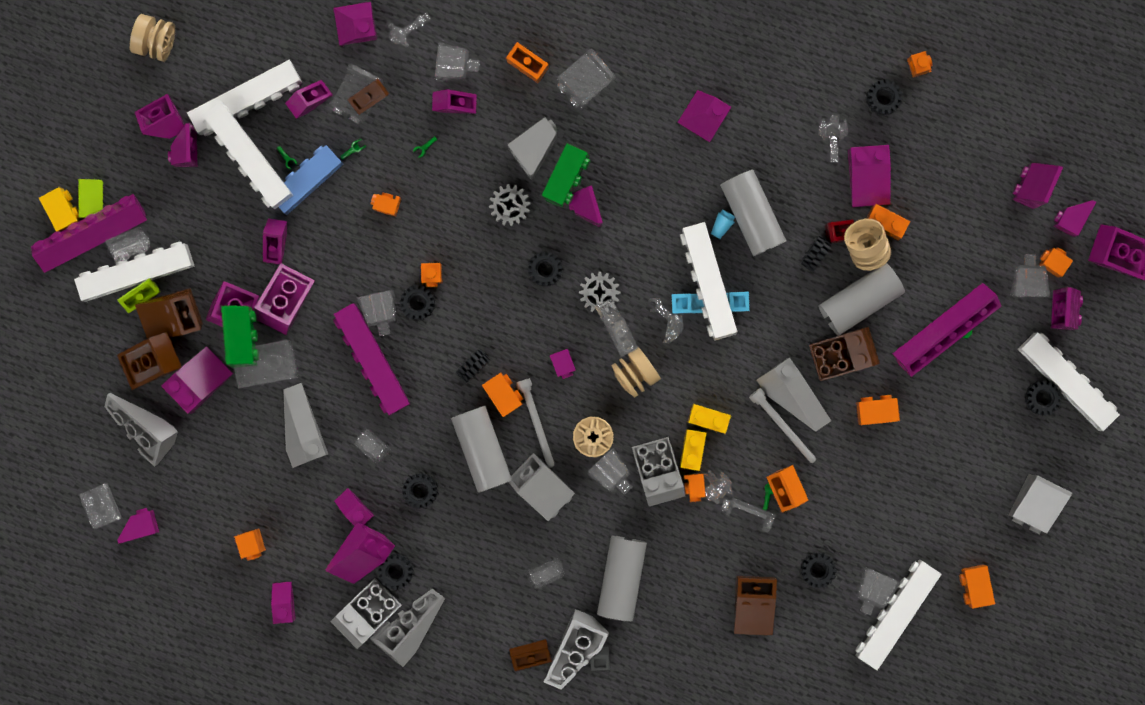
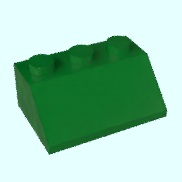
[542,143,591,208]
[221,306,259,368]

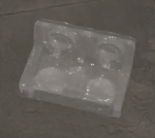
[105,226,151,263]
[79,483,122,530]

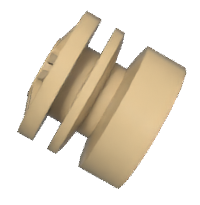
[130,14,175,62]
[844,219,892,271]
[611,347,661,398]
[573,417,613,457]

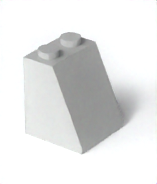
[508,117,558,180]
[509,453,575,521]
[1009,474,1072,535]

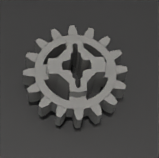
[489,184,531,226]
[579,272,620,314]

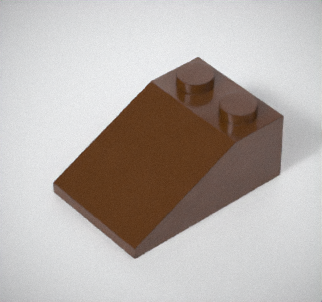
[117,332,182,390]

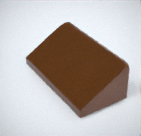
[509,639,552,671]

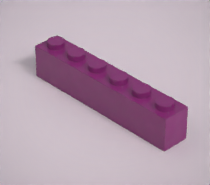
[31,194,147,273]
[892,283,1002,377]
[333,303,410,415]

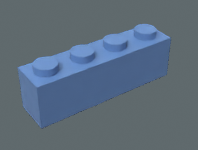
[279,145,343,215]

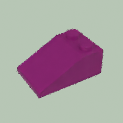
[848,145,891,207]
[1012,163,1063,209]
[1088,224,1145,281]
[254,264,315,335]
[1051,287,1083,330]
[161,346,233,414]
[325,522,395,584]

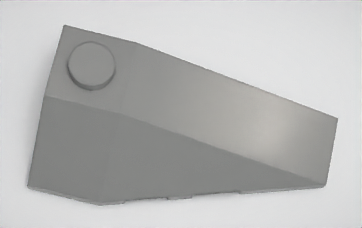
[756,358,831,432]
[104,393,178,467]
[370,589,445,667]
[544,609,609,689]

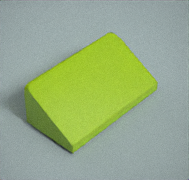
[78,179,103,218]
[117,278,160,313]

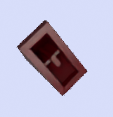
[824,220,854,243]

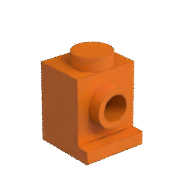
[907,51,932,77]
[371,192,401,217]
[683,473,706,502]

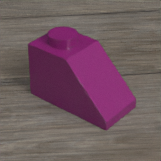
[285,80,332,119]
[432,90,477,114]
[1054,200,1096,237]
[263,218,287,264]
[334,488,374,526]
[117,508,159,544]
[271,581,296,624]

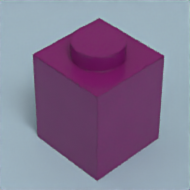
[550,349,576,379]

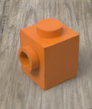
[1039,248,1073,278]
[421,263,442,287]

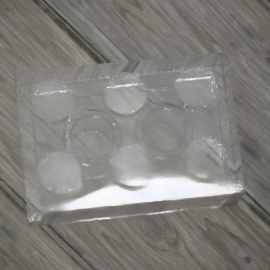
[234,340,299,389]

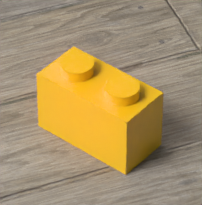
[39,187,80,232]
[687,404,731,434]
[680,429,706,471]

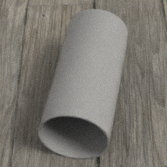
[720,170,786,257]
[818,263,905,336]
[451,406,512,493]
[597,536,647,621]

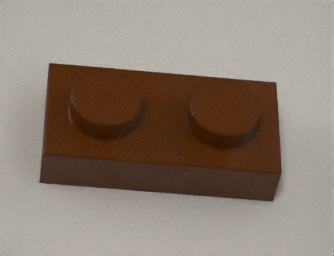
[347,78,389,115]

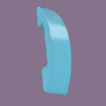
[672,292,749,314]

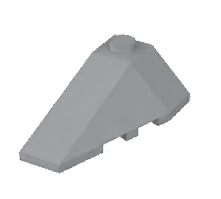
[283,383,328,468]

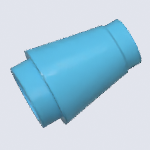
[711,209,735,239]

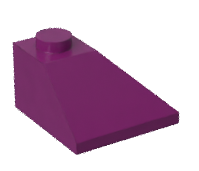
[333,2,377,46]
[677,90,731,142]
[135,94,184,139]
[168,123,198,167]
[568,185,603,227]
[205,281,259,327]

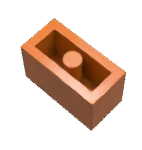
[506,42,549,83]
[866,204,910,240]
[482,373,523,417]
[856,395,900,425]
[766,465,808,512]
[234,528,266,561]
[959,565,995,609]

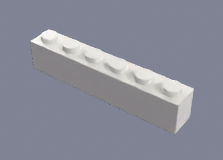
[187,60,302,136]
[202,101,293,209]
[680,222,737,341]
[74,242,195,302]
[1018,333,1119,431]
[855,560,941,670]

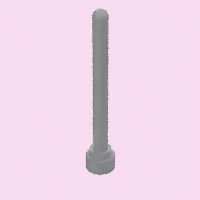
[516,378,554,468]
[749,388,816,463]

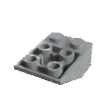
[632,437,685,507]
[330,578,402,649]

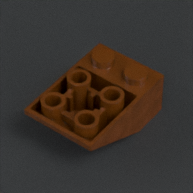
[135,288,203,339]
[809,327,880,381]
[734,576,777,635]

